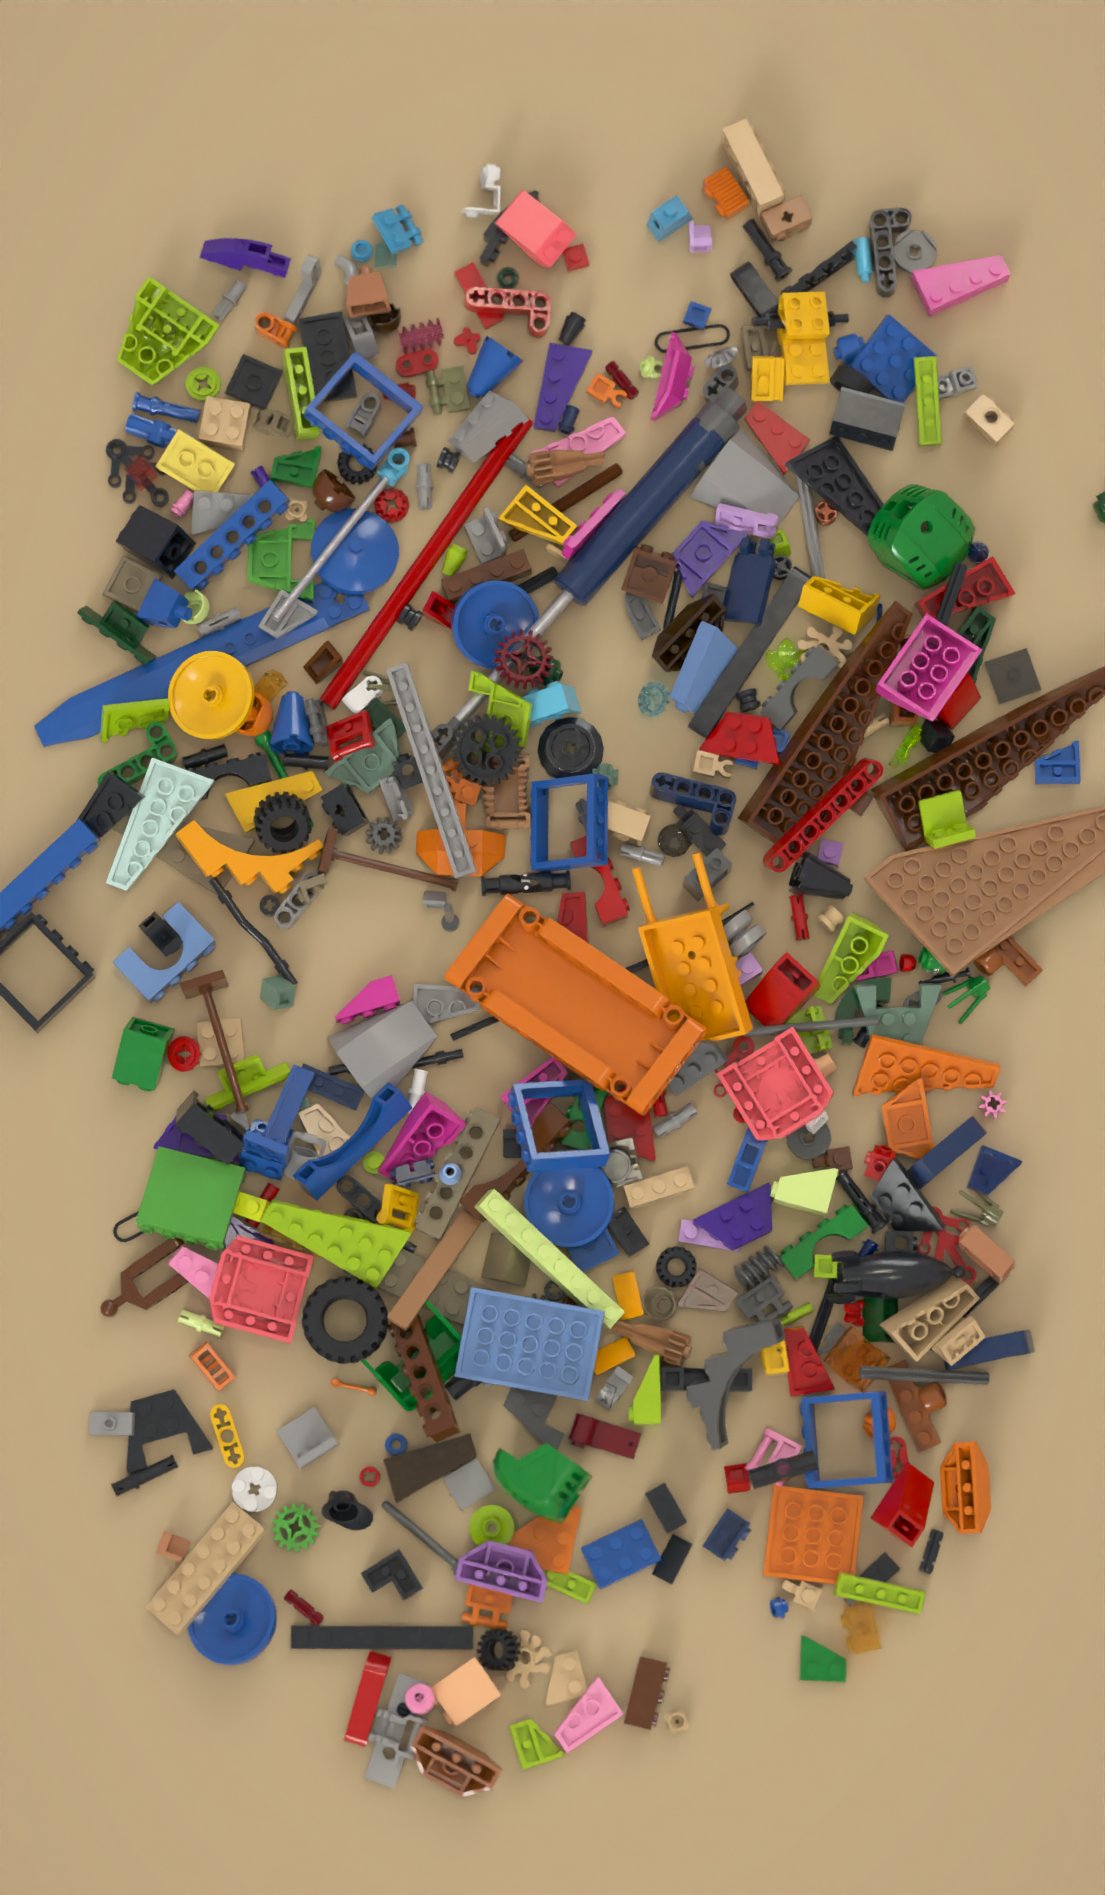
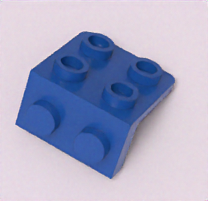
[239,1119,295,1181]

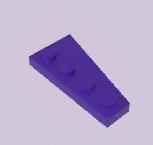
[534,343,593,433]

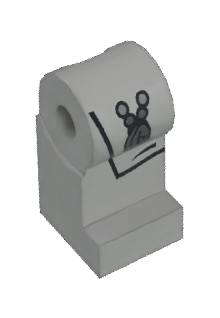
[595,1366,634,1411]

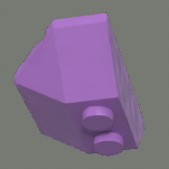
[455,1540,548,1603]

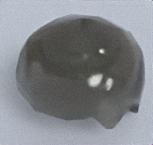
[657,823,692,857]

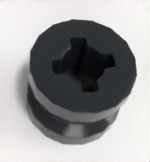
[436,447,461,474]
[773,555,792,580]
[397,604,423,631]
[736,688,761,712]

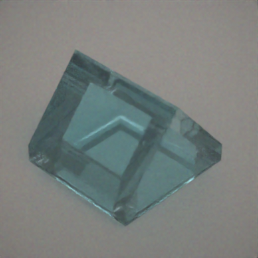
[375,241,397,267]

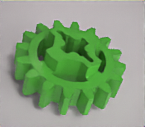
[271,1503,320,1552]

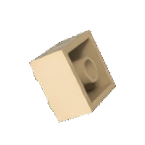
[199,396,251,452]
[608,800,651,847]

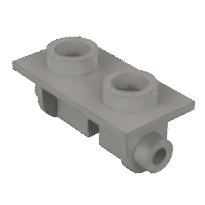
[378,774,414,821]

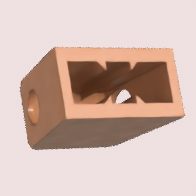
[346,266,391,318]

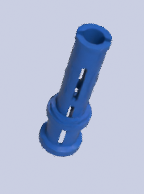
[132,392,200,424]

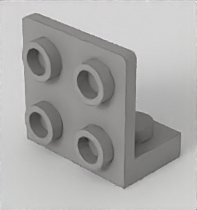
[464,506,508,564]
[277,1407,339,1469]

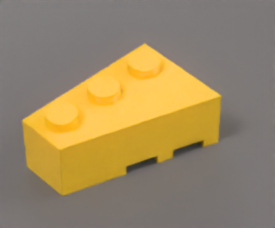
[498,485,578,547]
[798,576,881,635]

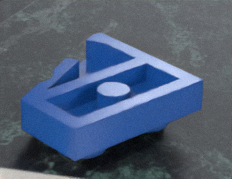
[1035,741,1081,784]

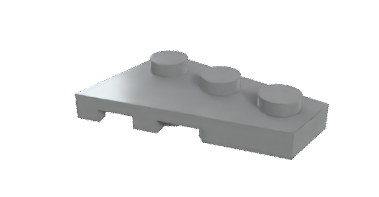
[191,490,254,535]

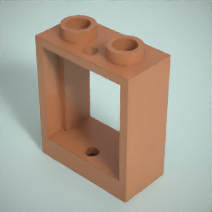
[959,1225,1015,1284]

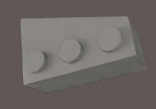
[448,391,529,463]

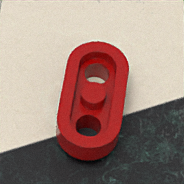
[396,349,439,378]

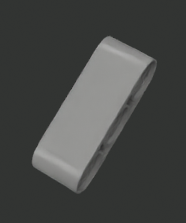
[274,872,321,930]

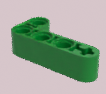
[97,721,178,786]

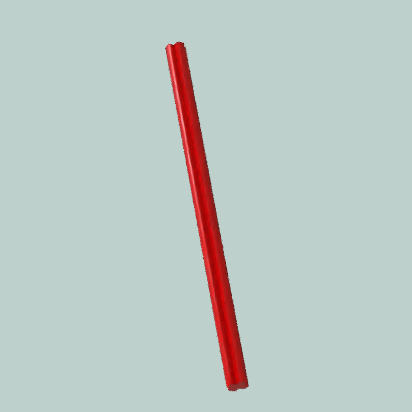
[319,418,533,710]

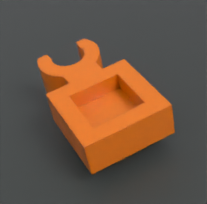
[586,373,627,408]
[446,775,482,806]

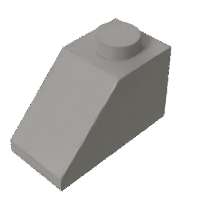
[343,316,379,359]

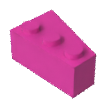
[501,1057,568,1130]

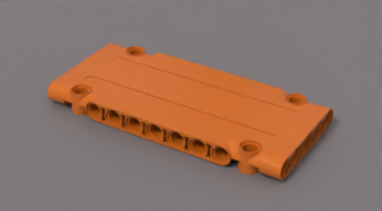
[444,893,707,1116]

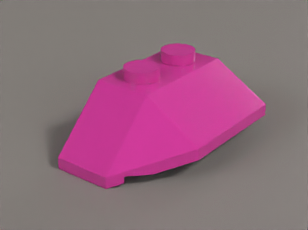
[650,332,695,421]

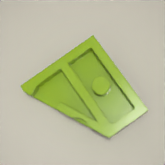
[508,1719,565,1770]

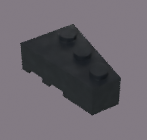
[176,1090,244,1164]

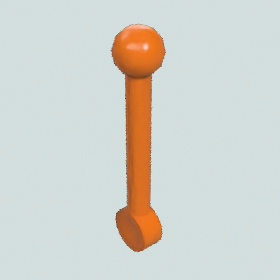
[330,1378,377,1396]

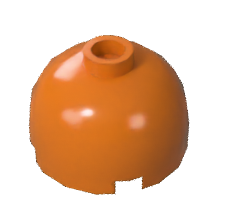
[236,692,273,737]

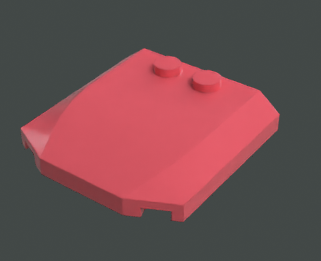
[716,1027,834,1141]
[209,1235,314,1344]

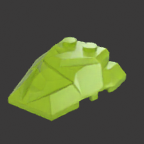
[117,276,220,386]

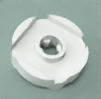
[232,1467,277,1512]

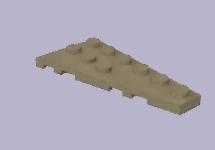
[112,809,255,896]

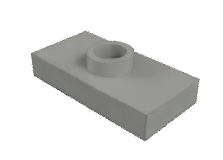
[89,1412,135,1436]

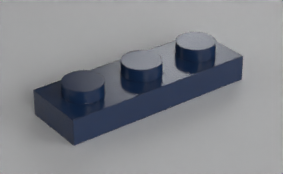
[302,1063,365,1111]

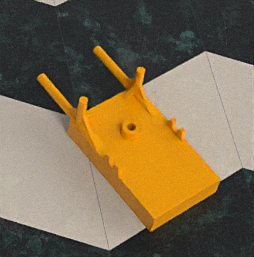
[632,852,753,1041]

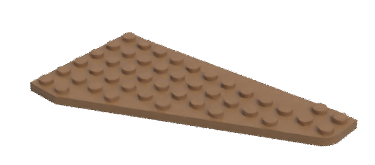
[864,806,1105,977]

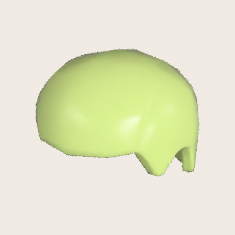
[181,590,210,625]

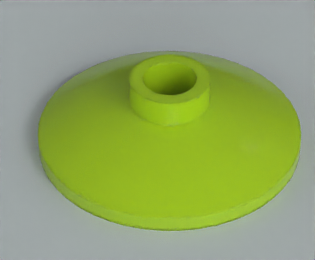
[469,1505,515,1546]

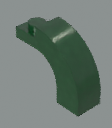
[834,978,891,1046]

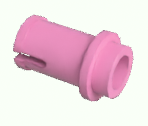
[170,490,194,519]

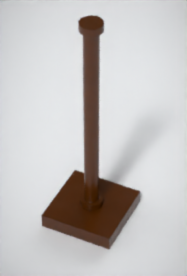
[317,827,459,892]
[180,970,249,1114]

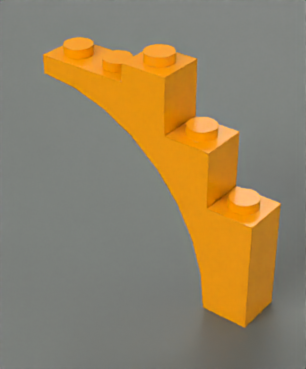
[174,820,324,894]

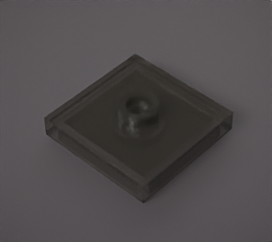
[984,648,1041,704]

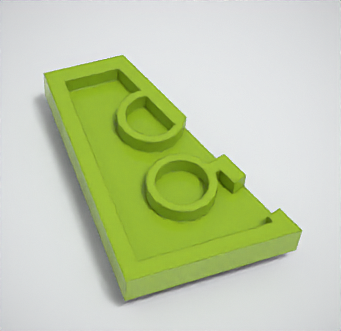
[100,698,170,743]

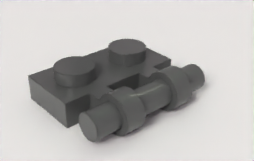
[305,698,329,747]
[735,1276,793,1322]

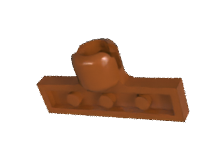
[973,936,1043,987]
[888,1360,947,1452]

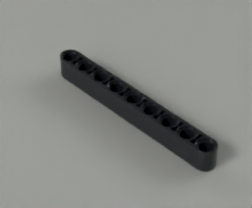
[688,566,812,739]

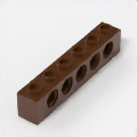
[388,1314,461,1442]

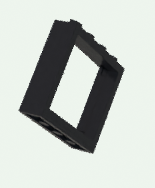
[0,912,95,1033]

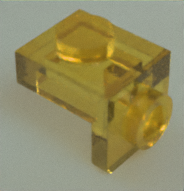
[254,669,289,704]

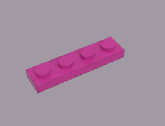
[562,489,626,560]

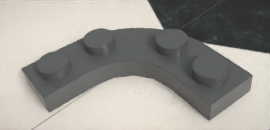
[625,551,678,641]

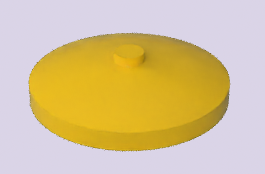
[168,651,255,740]

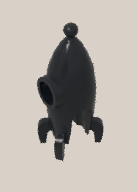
[827,1250,965,1304]

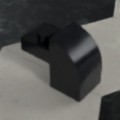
[138,911,183,957]

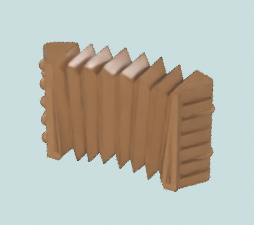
[482,754,530,830]

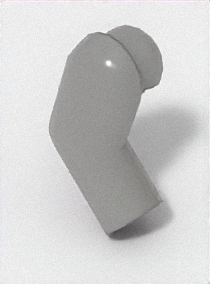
[334,255,359,284]

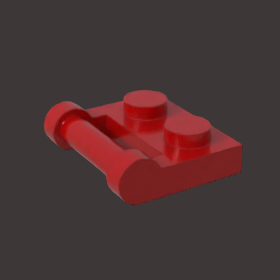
[327,710,376,762]

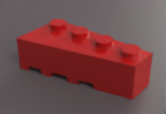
[914,556,1016,618]

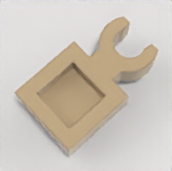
[692,750,734,778]

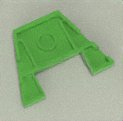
[247,518,315,602]

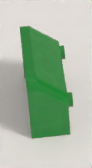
[361,1300,462,1411]

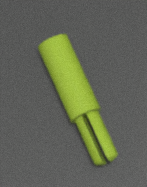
[781,1302,814,1326]

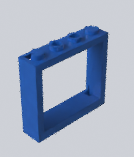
[303,352,424,470]
[530,774,608,872]
[507,1079,610,1172]
[800,1391,893,1489]

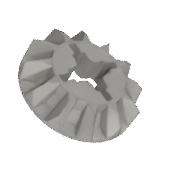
[704,346,739,368]

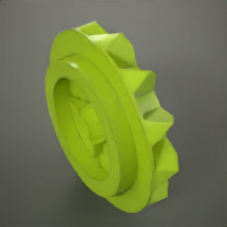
[186,366,221,402]

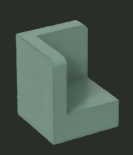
[260,975,296,1010]

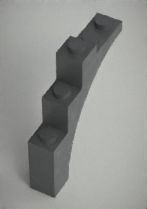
[686,1317,786,1450]

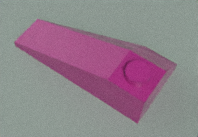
[378,1092,466,1182]

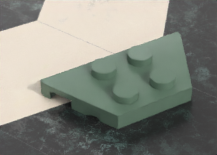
[325,718,401,794]

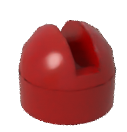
[899,954,917,972]

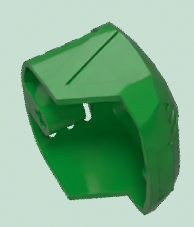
[867,484,975,590]
[492,1443,593,1523]

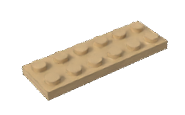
[145,1502,267,1637]

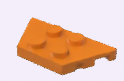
[881,1078,934,1159]

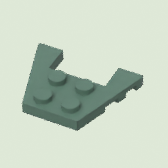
[854,983,941,1045]

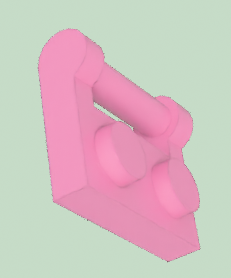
[745,1429,802,1487]

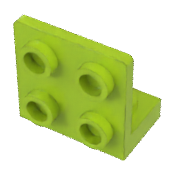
[918,790,976,849]

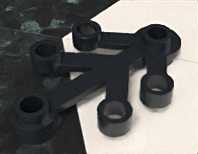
[106,439,169,507]

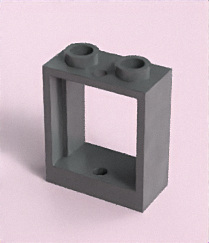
[683,848,732,902]

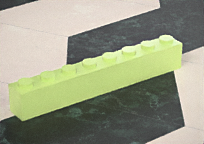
[474,1189,625,1329]

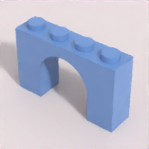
[113,901,216,1003]

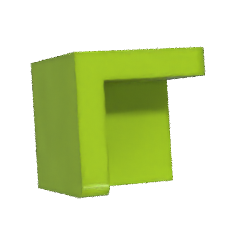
[813,1254,837,1279]

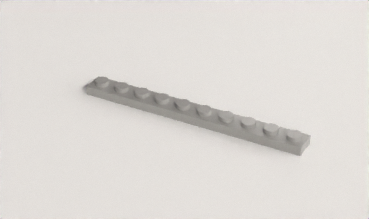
[386,662,477,879]

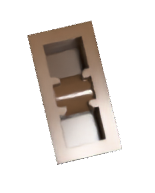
[761,195,812,242]

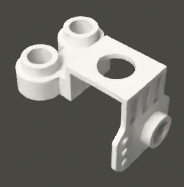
[461,164,501,218]

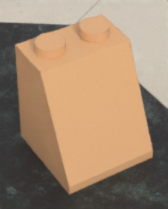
[431,1657,501,1726]

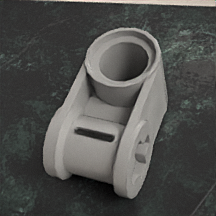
[345,393,381,437]

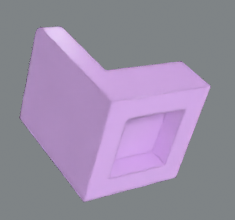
[689,221,712,252]

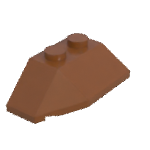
[411,1725,502,1797]

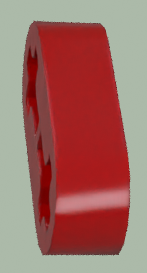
[890,1436,909,1479]

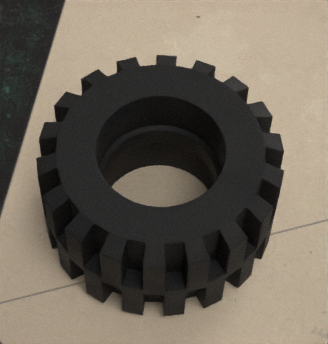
[254,792,312,853]

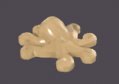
[797,626,852,675]
[501,1630,552,1689]

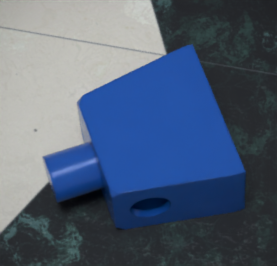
[137,579,193,628]

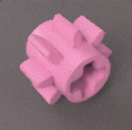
[979,1090,1007,1119]

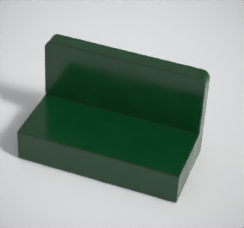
[862,1297,898,1343]

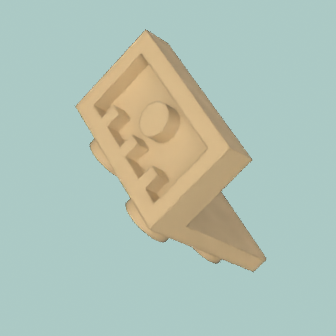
[931,1316,986,1366]

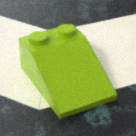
[628,1355,661,1426]

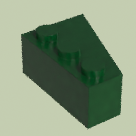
[956,605,996,683]

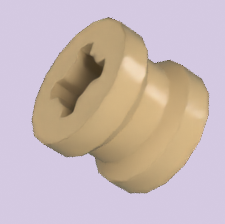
[817,905,845,933]

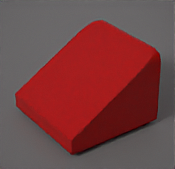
[724,1463,750,1494]

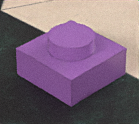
[818,839,843,866]

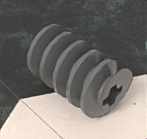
[734,1245,784,1292]

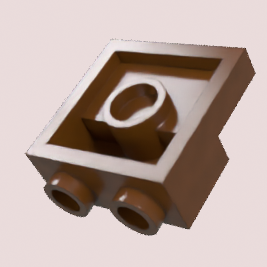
[621,544,678,604]

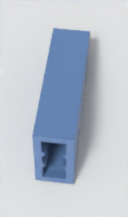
[670,621,738,714]

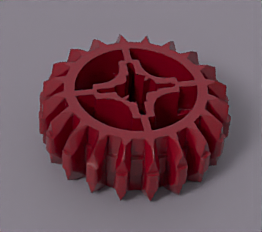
[493,629,554,690]

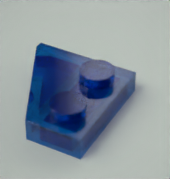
[966,1145,1022,1196]

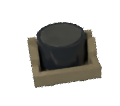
[589,1136,644,1188]

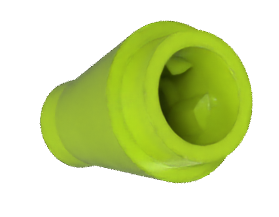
[441,543,468,576]

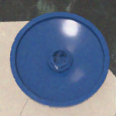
[310,509,399,594]
[451,580,539,669]
[524,1167,614,1247]
[188,1574,277,1666]

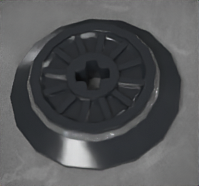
[538,717,604,779]

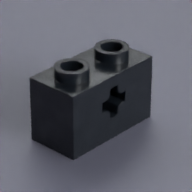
[321,783,370,836]
[645,1483,687,1534]

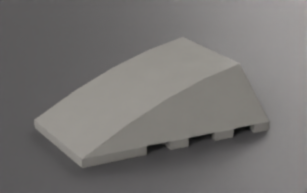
[690,428,800,528]
[328,1001,438,1099]

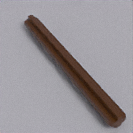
[509,463,623,542]

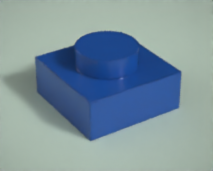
[683,301,711,331]

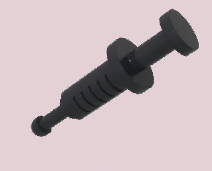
[918,967,971,984]

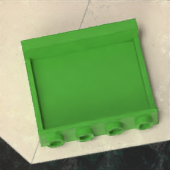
[136,1146,246,1250]

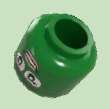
[918,947,946,975]

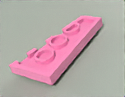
[531,416,626,488]
[167,1246,218,1298]

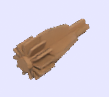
[526,450,606,486]
[612,1321,692,1367]

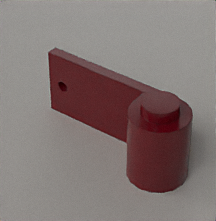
[568,1413,642,1460]

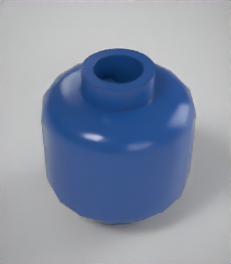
[833,333,865,365]

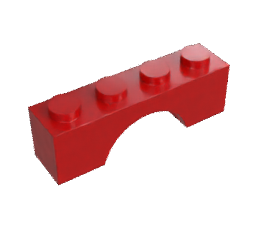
[570,836,630,927]

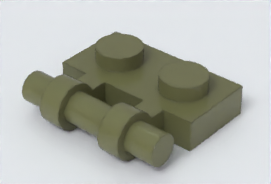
[426,366,470,415]

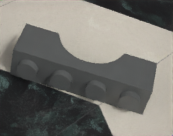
[760,645,841,730]

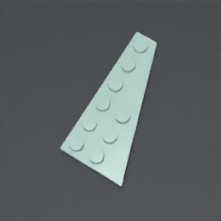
[106,758,215,891]

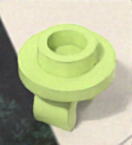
[639,356,663,378]

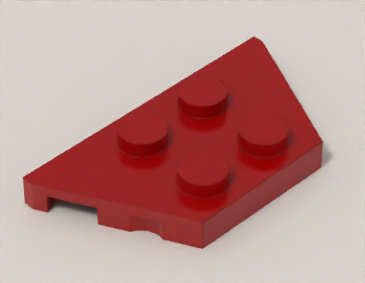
[699,712,781,765]
[604,1086,656,1161]

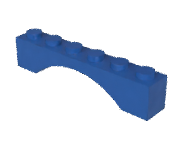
[293,1083,412,1201]

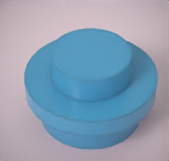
[351,240,373,262]

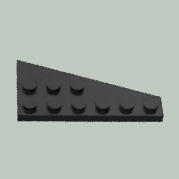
[785,436,891,541]

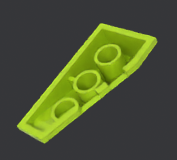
[813,911,889,1004]

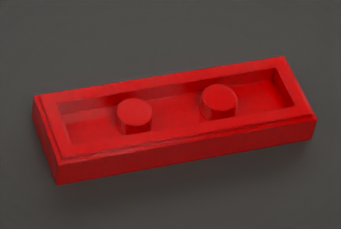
[454,262,504,330]

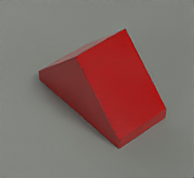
[422,591,455,631]

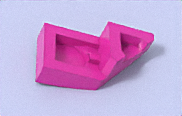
[856,950,899,982]

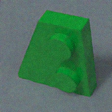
[270,446,322,488]
[800,1636,846,1682]

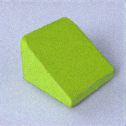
[763,529,791,558]

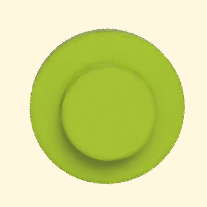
[363,1151,384,1174]

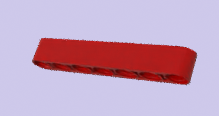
[763,758,883,873]

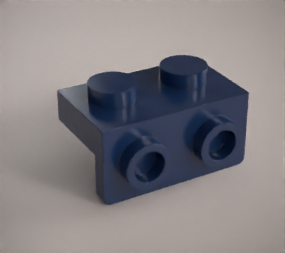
[702,1508,751,1562]

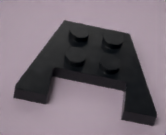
[127,1389,213,1473]

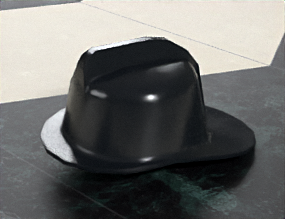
[322,1490,373,1530]

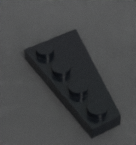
[780,241,857,294]

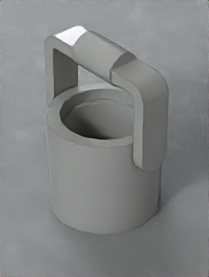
[283,1131,326,1182]

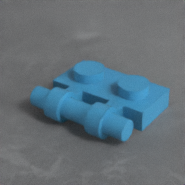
[371,204,424,255]

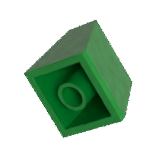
[112,1016,175,1091]

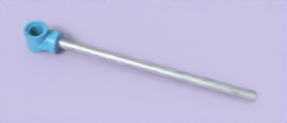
[272,448,410,622]

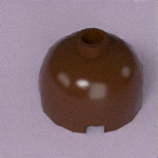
[312,469,355,512]

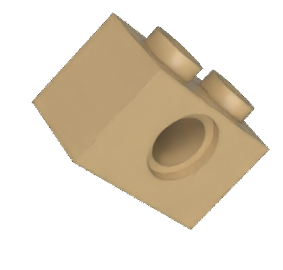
[963,394,1015,447]

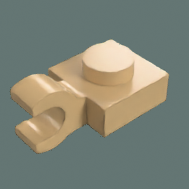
[780,1580,823,1611]

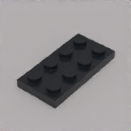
[299,311,357,404]

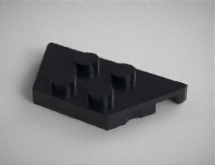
[871,1156,945,1232]

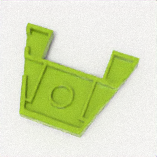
[468,670,533,754]

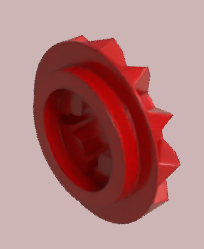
[374,487,409,523]
[168,1036,202,1072]

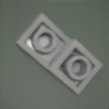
[937,366,978,400]

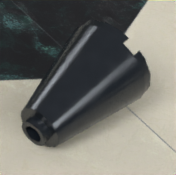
[789,851,853,900]

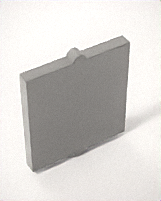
[442,1458,495,1511]

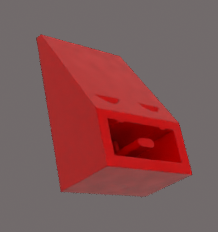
[745,952,821,1035]
[870,1461,935,1547]

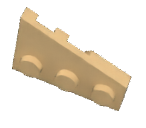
[297,1104,367,1157]

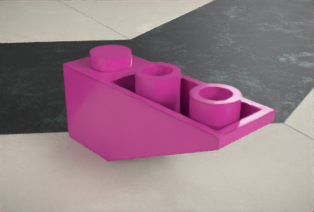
[335,975,400,1025]

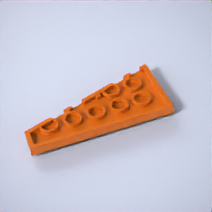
[852,1034,1001,1096]

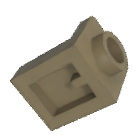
[297,873,327,906]

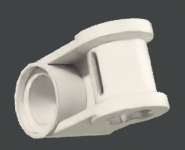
[342,676,383,714]

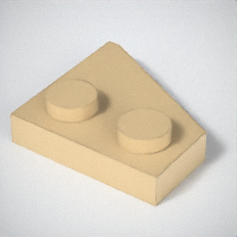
[545,1650,587,1706]

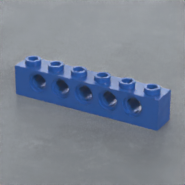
[174,480,291,591]

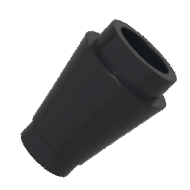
[558,311,586,346]

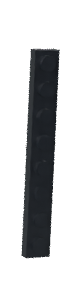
[291,1626,473,1649]

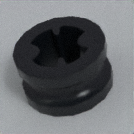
[259,895,280,916]
[545,1280,564,1301]

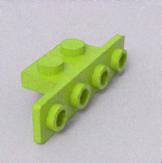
[205,1053,290,1111]

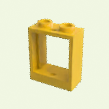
[760,1340,789,1377]

